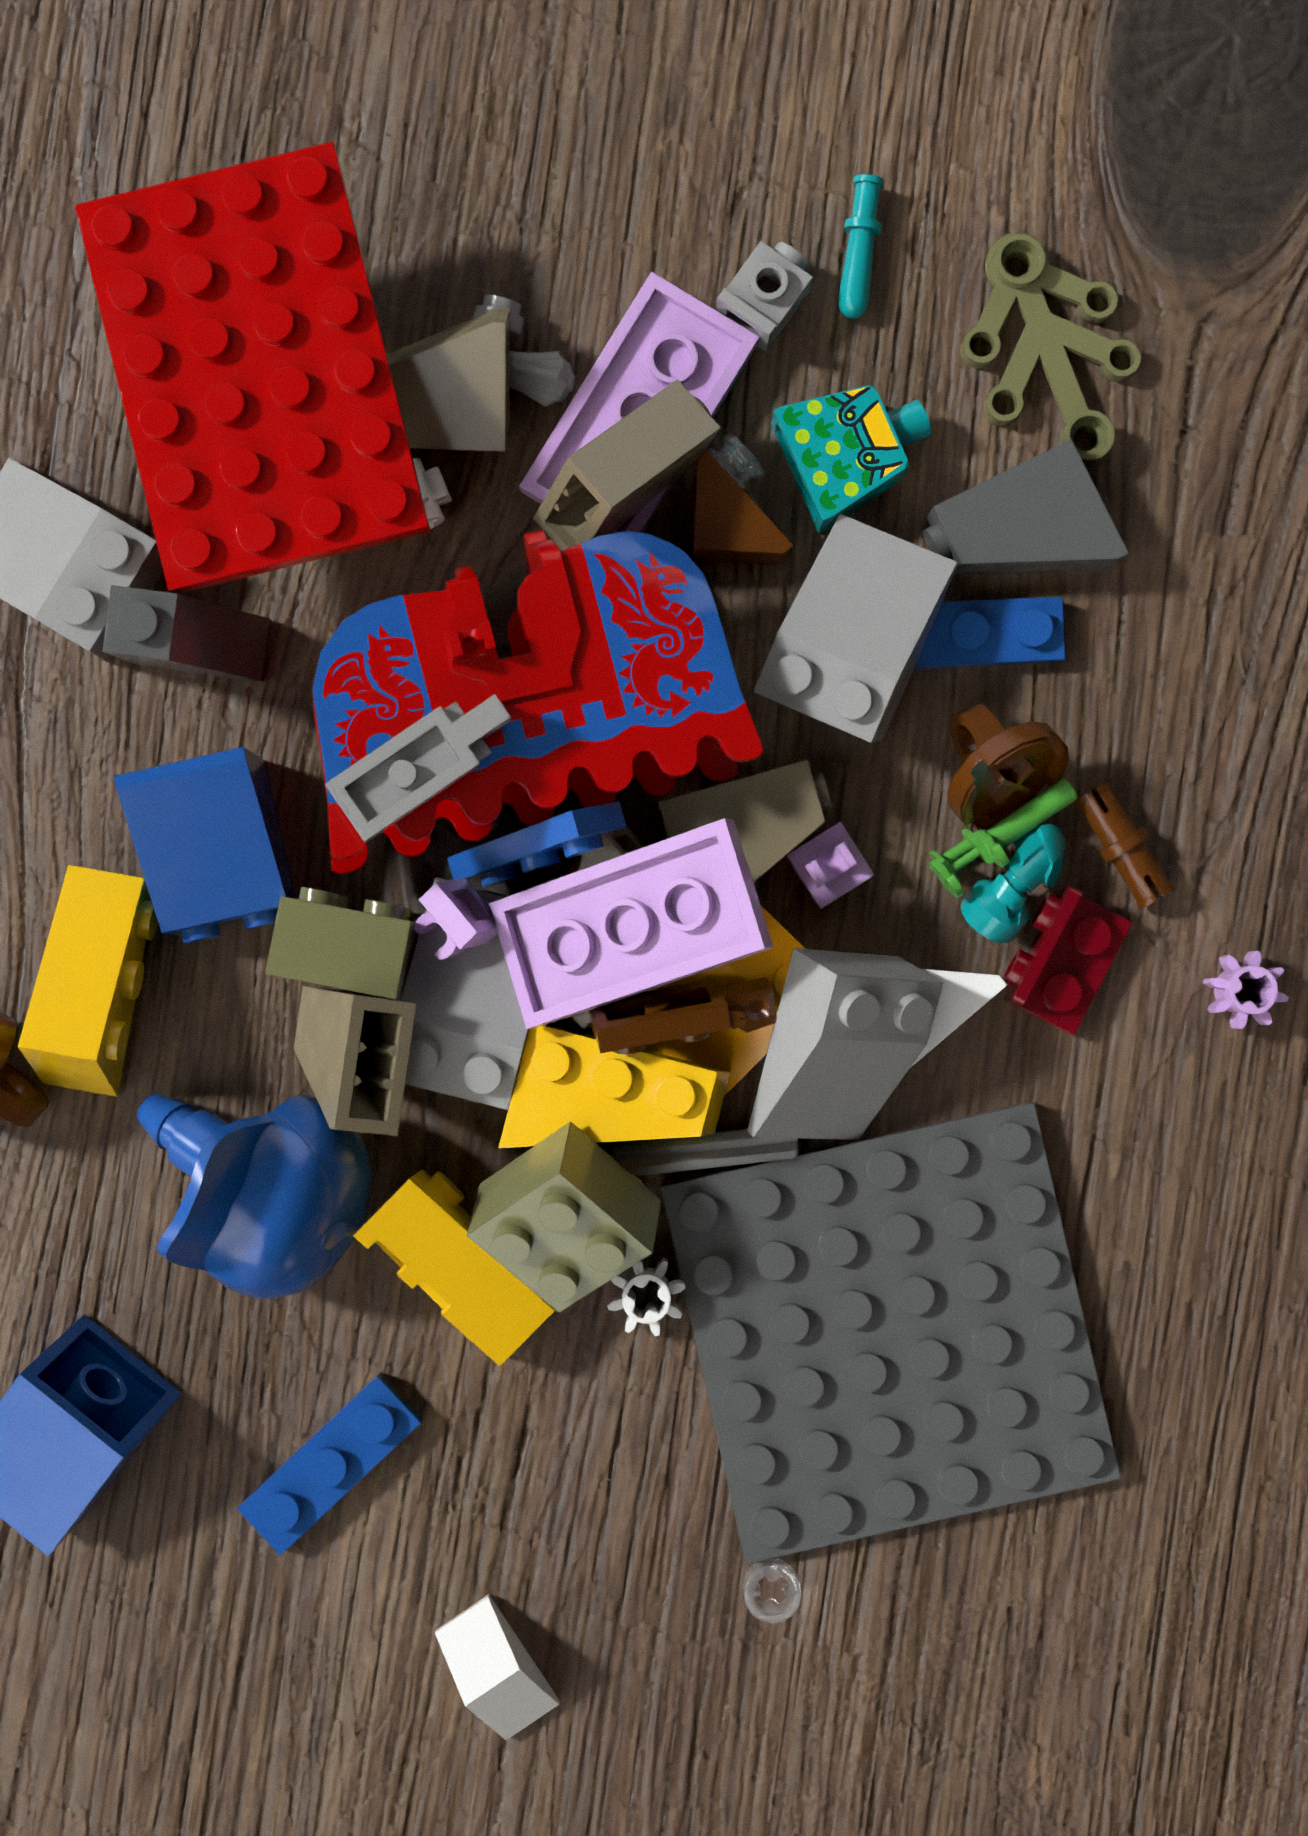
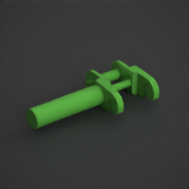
[929,778,1078,899]

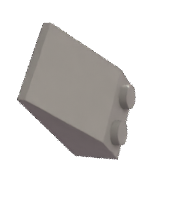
[0,458,163,662]
[753,514,959,743]
[401,877,529,1110]
[747,948,944,1140]

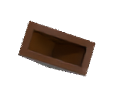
[692,450,793,565]

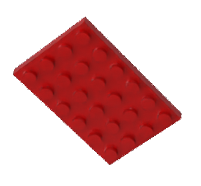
[75,141,431,594]

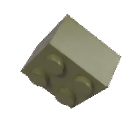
[265,887,419,1000]
[466,1121,661,1313]

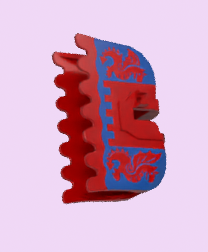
[312,530,763,875]

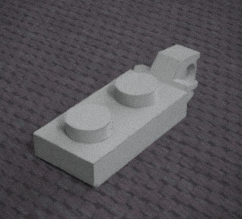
[325,694,511,843]

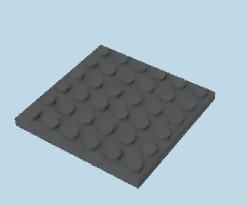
[661,1102,1121,1564]

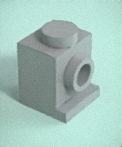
[716,241,813,352]

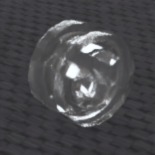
[708,433,765,492]
[743,1558,802,1624]

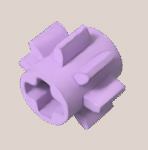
[1203,951,1289,1029]

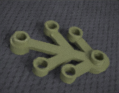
[960,233,1141,466]

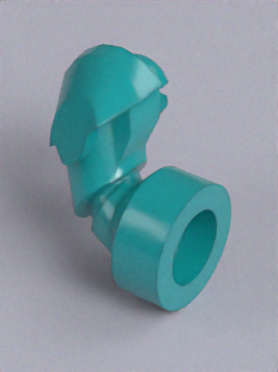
[961,824,1066,943]

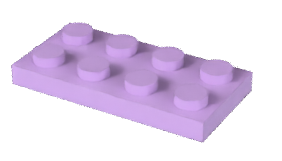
[519,272,760,533]
[489,818,773,1029]

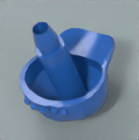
[137,1093,372,1299]

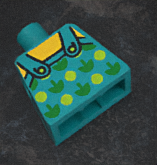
[771,385,932,534]

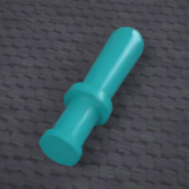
[838,174,885,319]

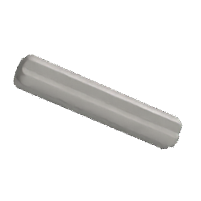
[610,1128,798,1176]

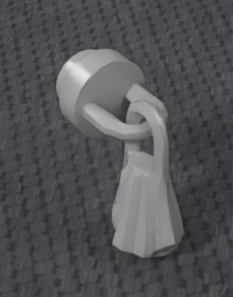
[473,295,576,407]

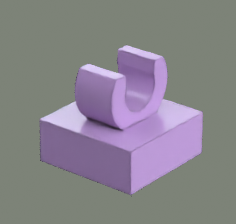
[786,822,874,910]
[414,878,498,960]

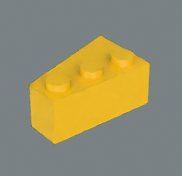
[18,865,158,1097]
[498,1024,730,1148]
[353,1169,555,1366]

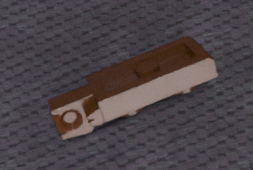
[588,977,776,1054]

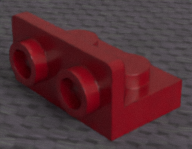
[1002,886,1133,1035]

